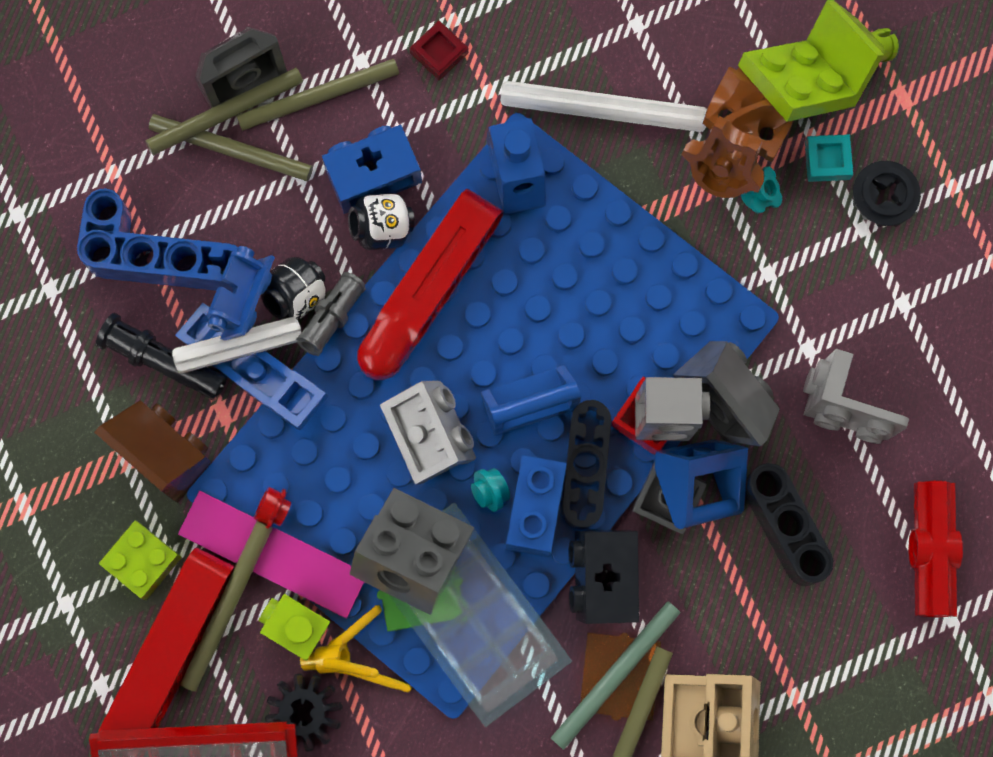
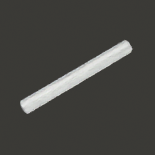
[500,81,707,132]

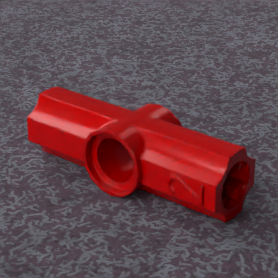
[908,481,963,618]

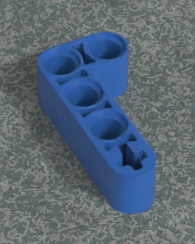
[77,188,238,292]

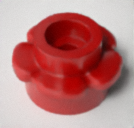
[253,487,291,529]

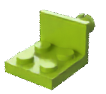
[738,0,899,122]

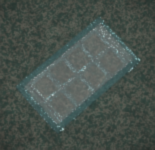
[388,503,572,727]

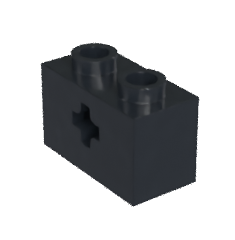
[568,530,639,624]

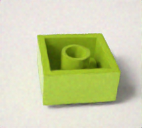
[99,520,182,600]

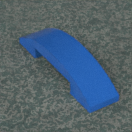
[175,303,329,431]

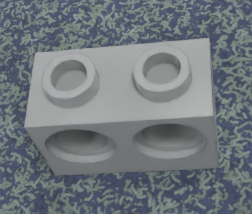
[635,377,710,441]

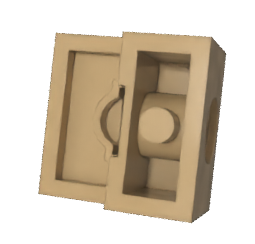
[661,674,761,757]

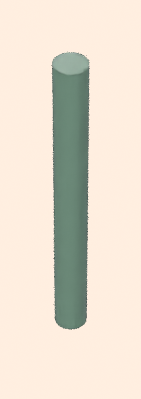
[550,601,681,750]

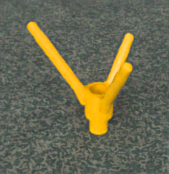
[300,605,412,693]

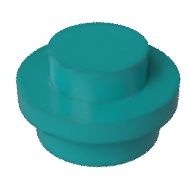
[471,468,510,512]

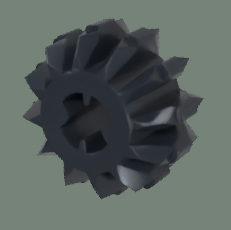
[265,674,343,752]

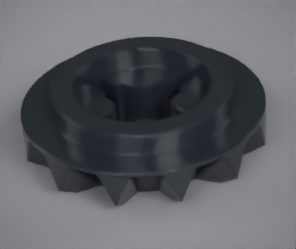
[851,161,921,228]

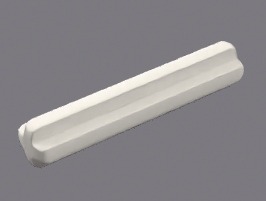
[172,317,302,373]

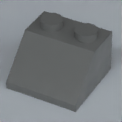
[673,341,780,446]

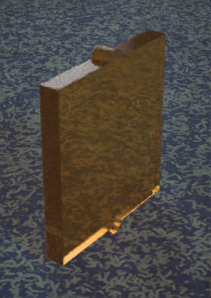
[580,633,661,721]

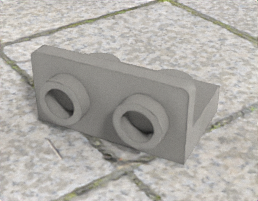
[380,381,476,484]

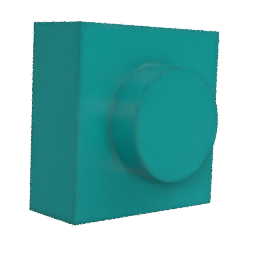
[805,134,853,182]

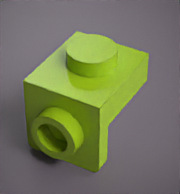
[258,594,331,661]

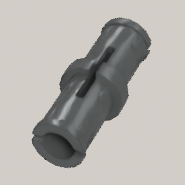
[296,272,366,356]

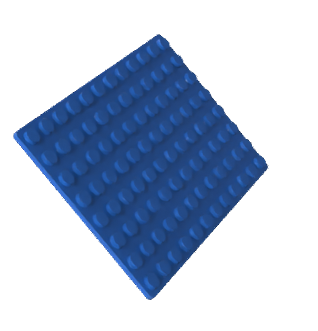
[187,113,779,719]

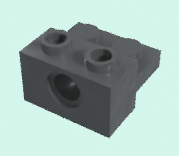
[349,488,474,615]

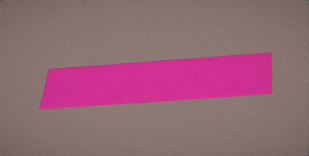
[178,490,364,619]

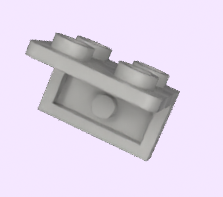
[803,349,909,444]

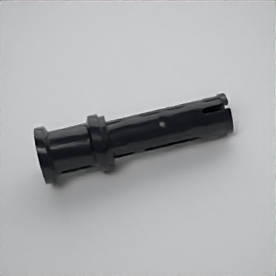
[95,312,227,401]

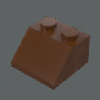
[94,400,212,503]

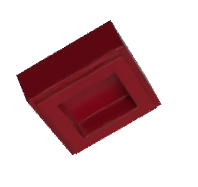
[410,20,469,81]

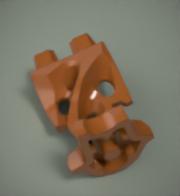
[681,67,794,198]

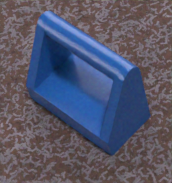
[481,365,581,436]
[655,439,748,529]

